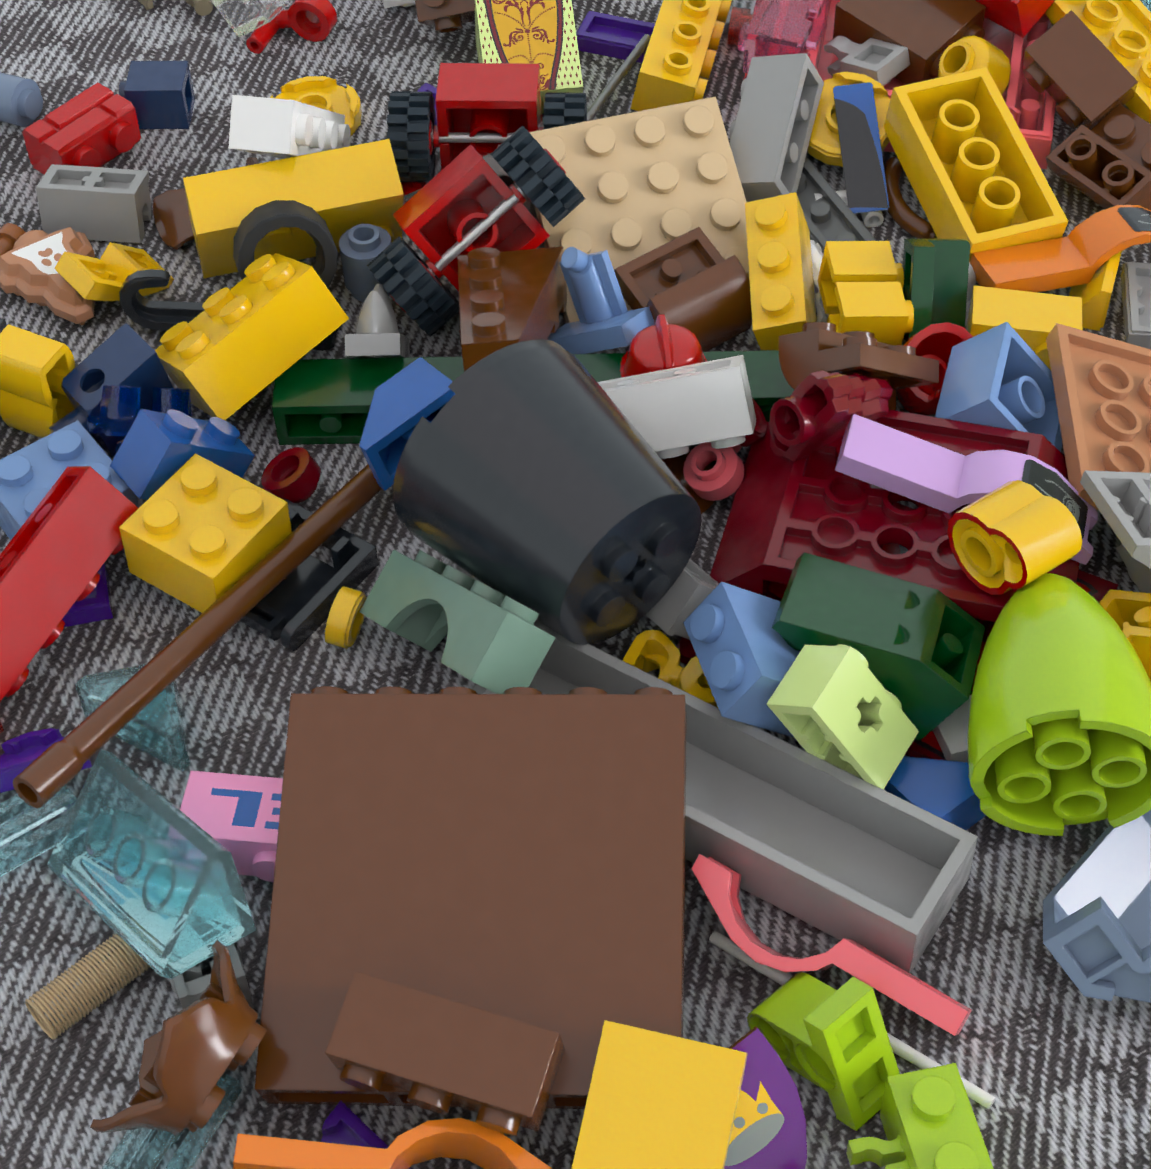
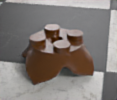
[90,940,267,1136]

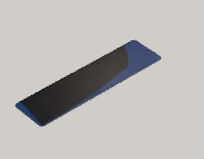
[833,82,889,214]

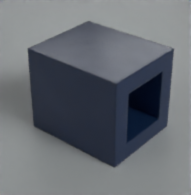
[119,61,195,129]

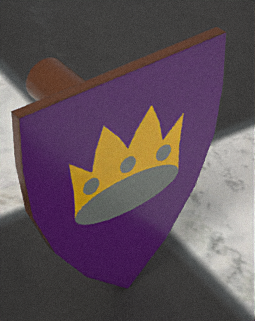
[724,1026,807,1169]

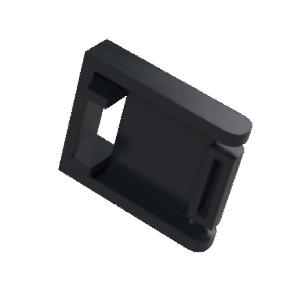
[240,499,379,651]

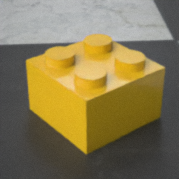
[119,453,292,613]

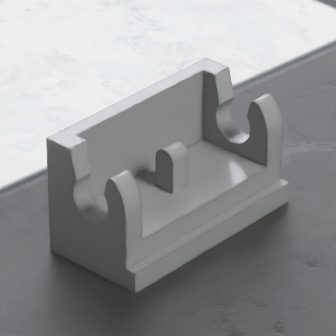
[36,164,152,244]

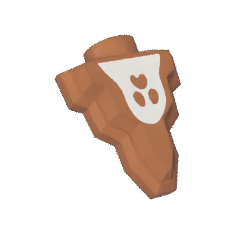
[0,227,95,325]

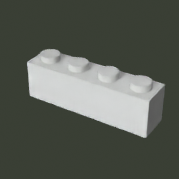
[228,95,350,159]
[597,355,756,459]

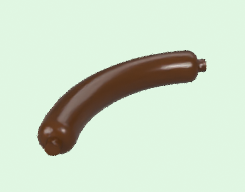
[884,157,937,239]

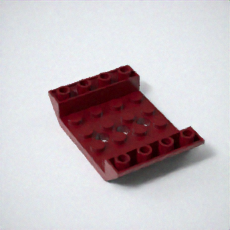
[710,409,1080,622]

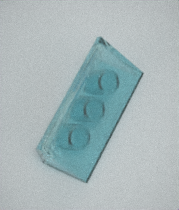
[47,749,256,979]

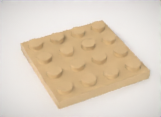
[529,96,750,323]

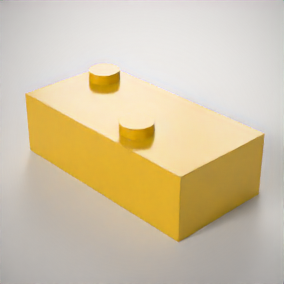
[884,67,1068,263]
[183,139,404,278]

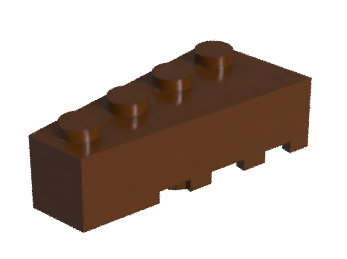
[457,246,567,372]

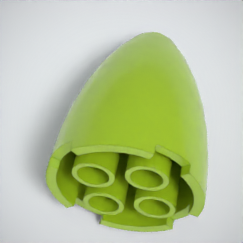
[968,573,1151,836]

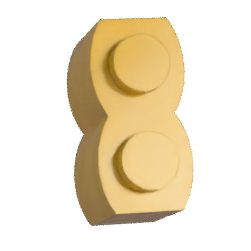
[0,324,75,438]

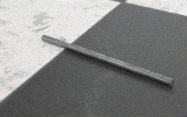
[587,34,651,121]

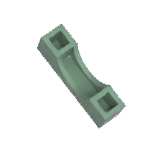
[360,550,556,694]

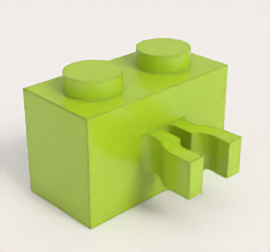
[846,1063,994,1169]

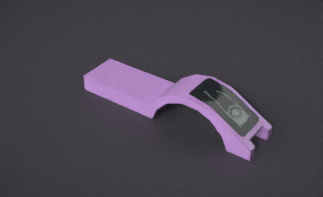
[835,414,1099,565]

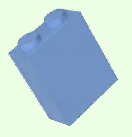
[683,581,800,737]

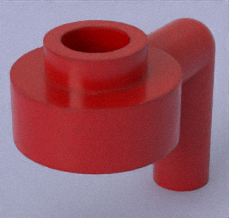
[246,0,337,54]

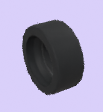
[233,200,338,288]

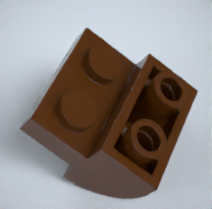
[1046,104,1151,210]
[614,227,752,352]
[778,322,939,411]

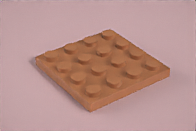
[1046,323,1151,510]

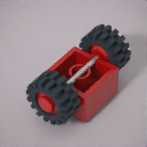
[387,63,587,182]
[367,126,585,336]

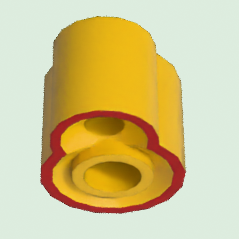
[947,480,1082,595]

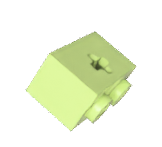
[767,644,919,790]

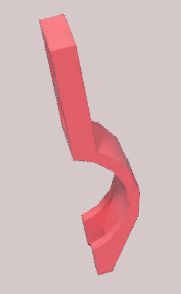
[691,854,972,1036]

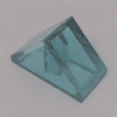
[75,664,190,772]

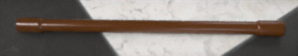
[13,464,382,808]

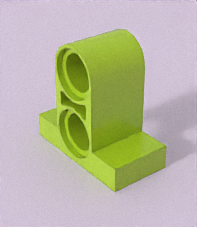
[747,972,900,1131]

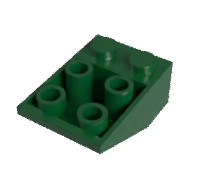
[772,552,985,741]

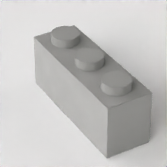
[730,53,824,202]

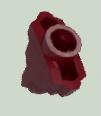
[768,370,893,462]

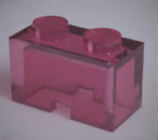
[738,0,829,73]

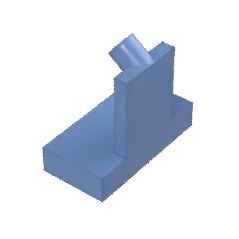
[548,247,655,354]

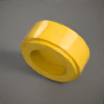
[325,586,367,649]

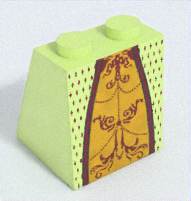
[475,0,583,114]

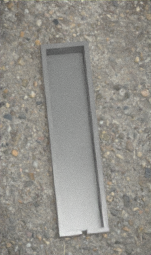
[472,620,978,974]

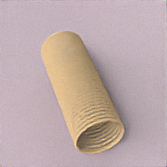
[25,921,162,1040]

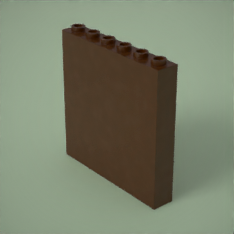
[255,686,687,1109]

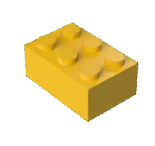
[155,253,349,420]

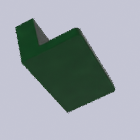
[902,239,970,345]

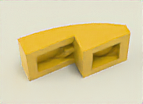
[54,242,174,301]

